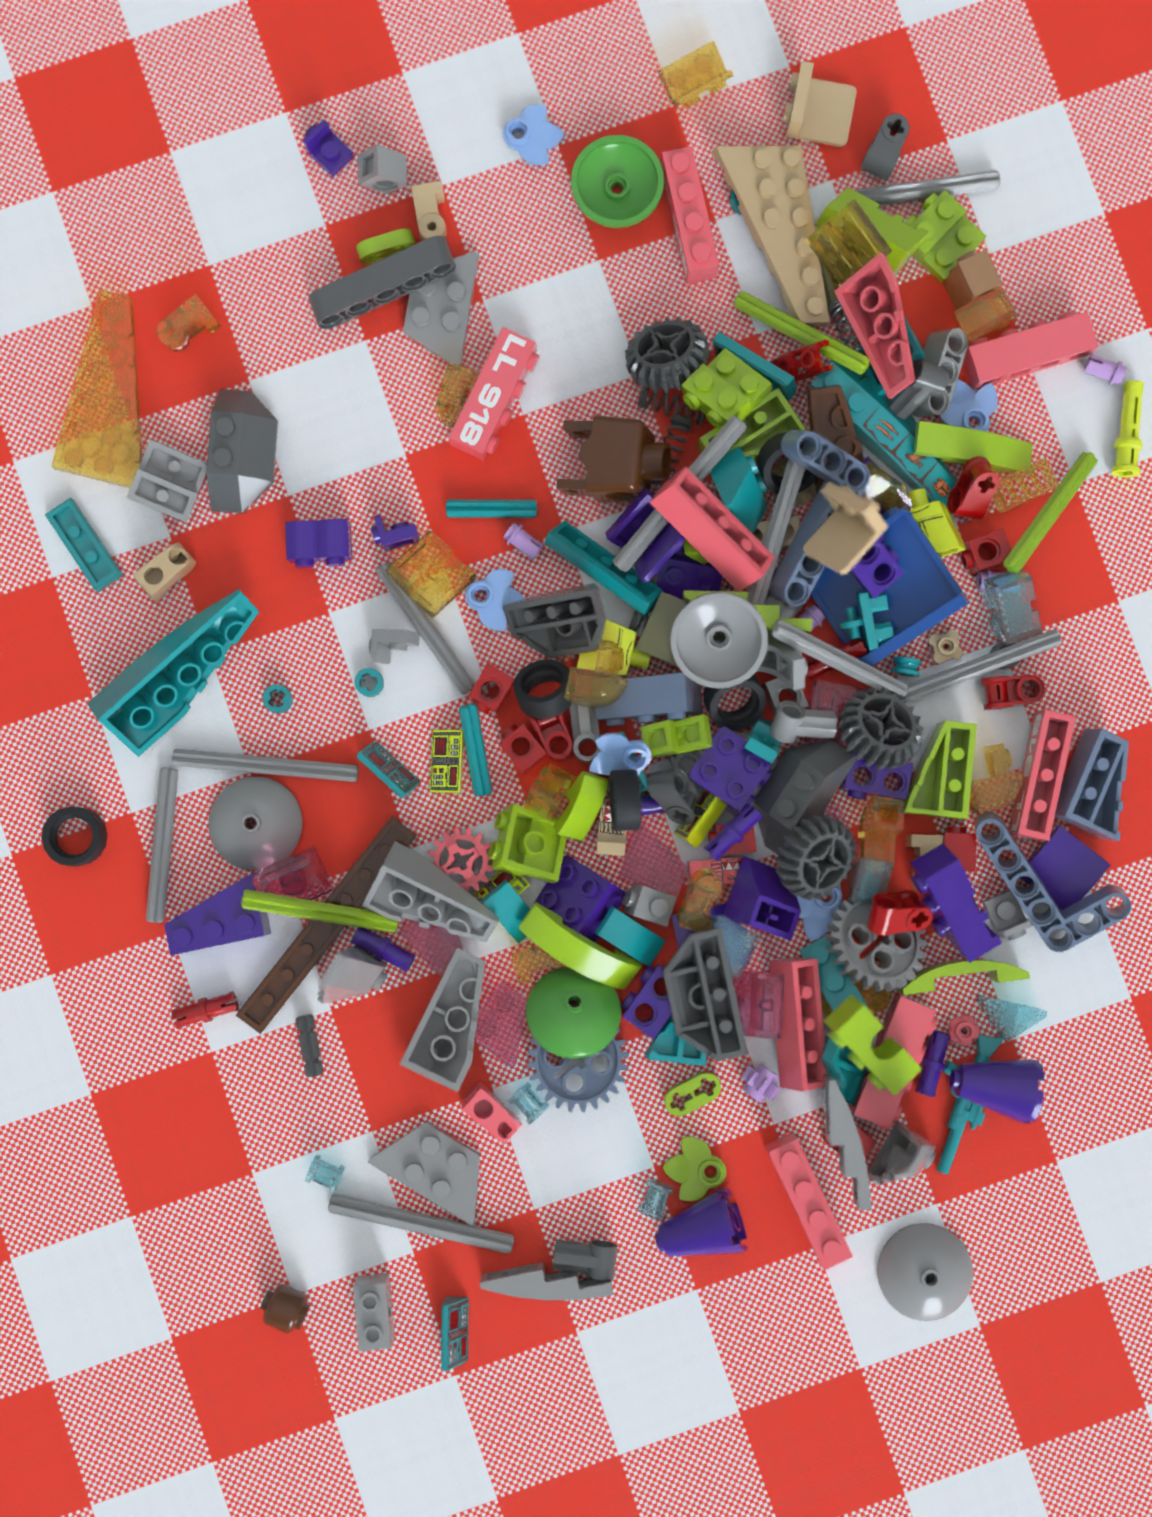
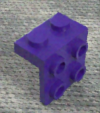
[605,488,685,583]
[651,546,723,611]
[689,727,774,816]
[534,855,626,942]

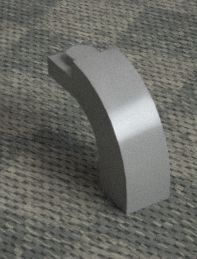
[715,633,808,690]

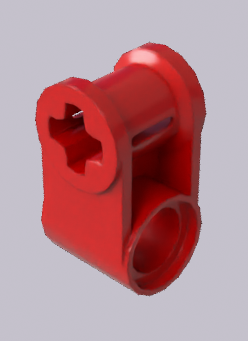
[947,456,1000,519]
[981,675,1046,710]
[529,713,573,762]
[867,890,933,936]

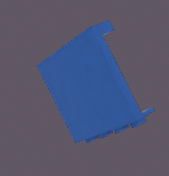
[811,506,970,666]

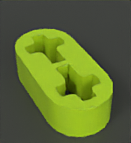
[356,228,416,265]
[664,1071,721,1116]

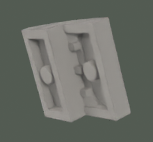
[126,439,207,522]

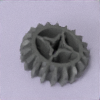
[625,317,710,393]
[837,687,924,771]
[774,815,857,901]

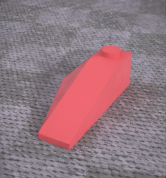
[834,253,916,398]

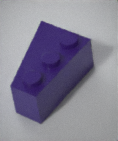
[910,843,1002,963]
[164,873,271,956]

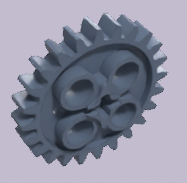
[527,1028,629,1112]

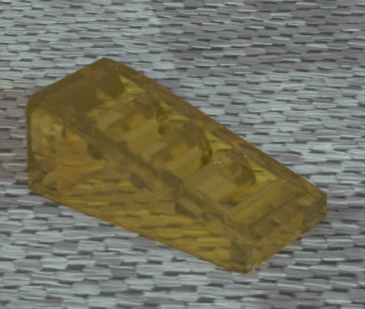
[993,458,1059,515]

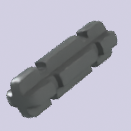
[295,1014,323,1077]

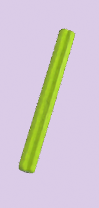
[734,291,870,374]
[1003,452,1098,573]
[241,890,398,933]

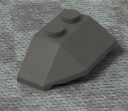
[207,389,278,514]
[503,583,606,658]
[753,740,856,856]
[662,927,748,1062]

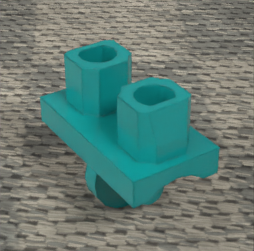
[839,590,894,650]

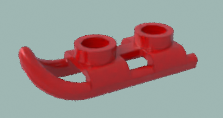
[770,340,833,382]

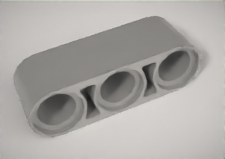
[913,328,968,417]

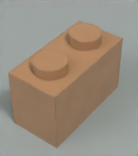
[944,250,1002,317]

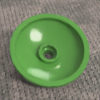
[571,135,664,228]
[526,967,621,1059]

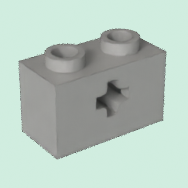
[353,1273,395,1352]

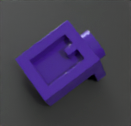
[303,120,354,178]
[371,515,421,552]

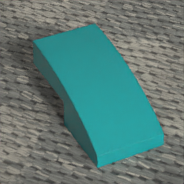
[744,716,782,764]
[481,880,530,944]
[595,906,666,966]

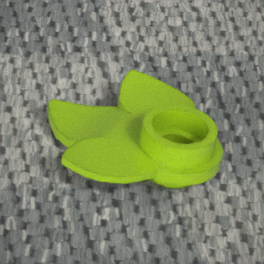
[663,1136,726,1201]

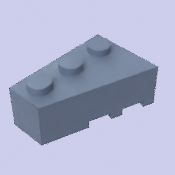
[593,672,703,726]
[1055,729,1129,842]

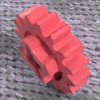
[428,827,495,892]

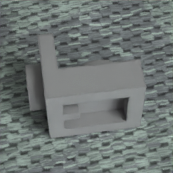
[369,629,420,664]
[982,889,1033,940]

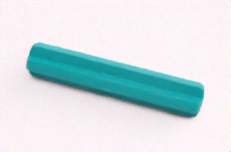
[446,499,537,518]
[459,704,492,796]

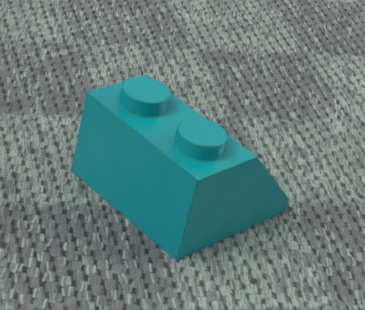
[710,446,768,534]

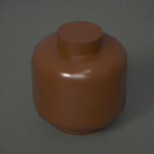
[260,1284,310,1333]

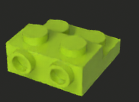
[905,190,987,284]
[681,348,772,428]
[488,804,567,883]

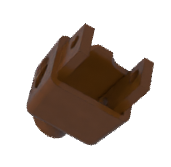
[556,415,672,503]

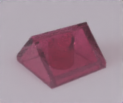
[252,846,334,915]

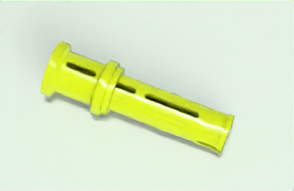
[1111,380,1144,478]

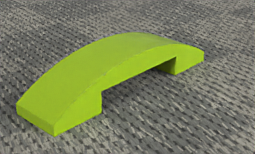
[518,902,642,990]
[897,959,1030,995]

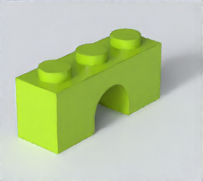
[823,995,922,1096]

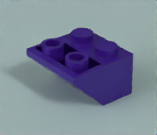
[723,856,801,941]

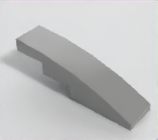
[824,1074,872,1210]
[480,1262,613,1300]

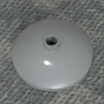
[671,592,768,688]
[209,777,303,870]
[877,1223,973,1321]

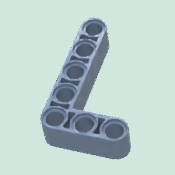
[770,430,870,606]
[975,812,1131,952]

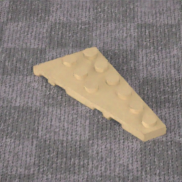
[712,145,830,327]

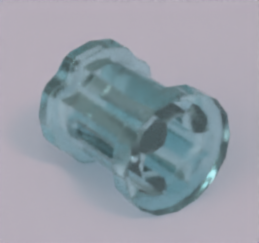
[508,1082,549,1124]
[305,1154,346,1194]
[637,1178,674,1220]

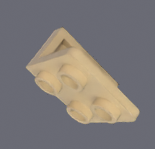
[783,61,857,147]
[803,482,888,574]

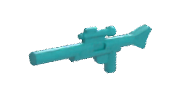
[936,1034,1003,1175]

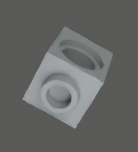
[358,145,407,194]
[762,678,809,716]

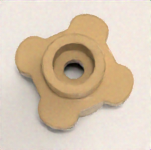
[928,630,963,664]

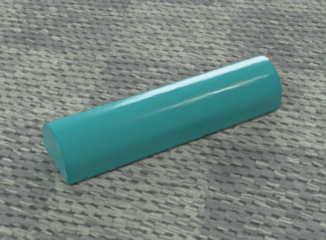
[545,521,664,616]

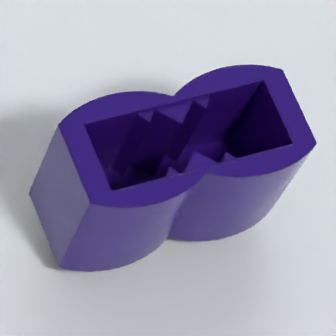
[285,519,353,568]

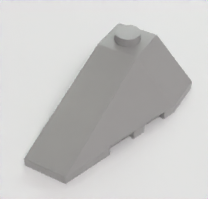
[362,841,500,942]
[317,945,388,1004]
[399,948,485,1092]
[868,1121,936,1185]

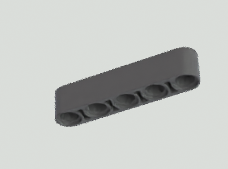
[308,236,456,329]

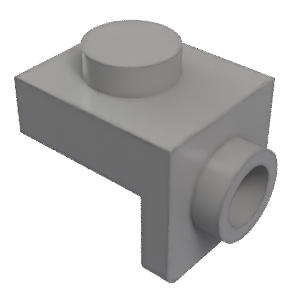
[623,883,677,927]

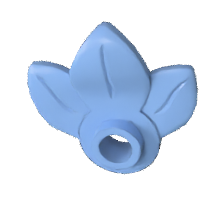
[503,104,564,166]
[939,379,998,432]
[465,569,525,631]
[590,733,651,776]
[797,888,842,941]

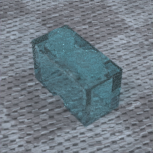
[982,570,1043,645]

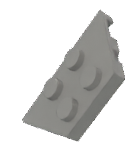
[403,252,479,371]
[368,1121,480,1226]

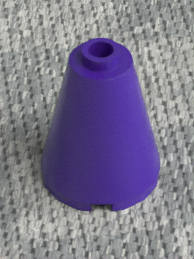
[949,1059,1045,1124]
[655,1187,747,1257]

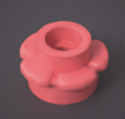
[948,1015,980,1047]

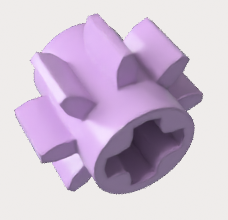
[740,1063,781,1103]

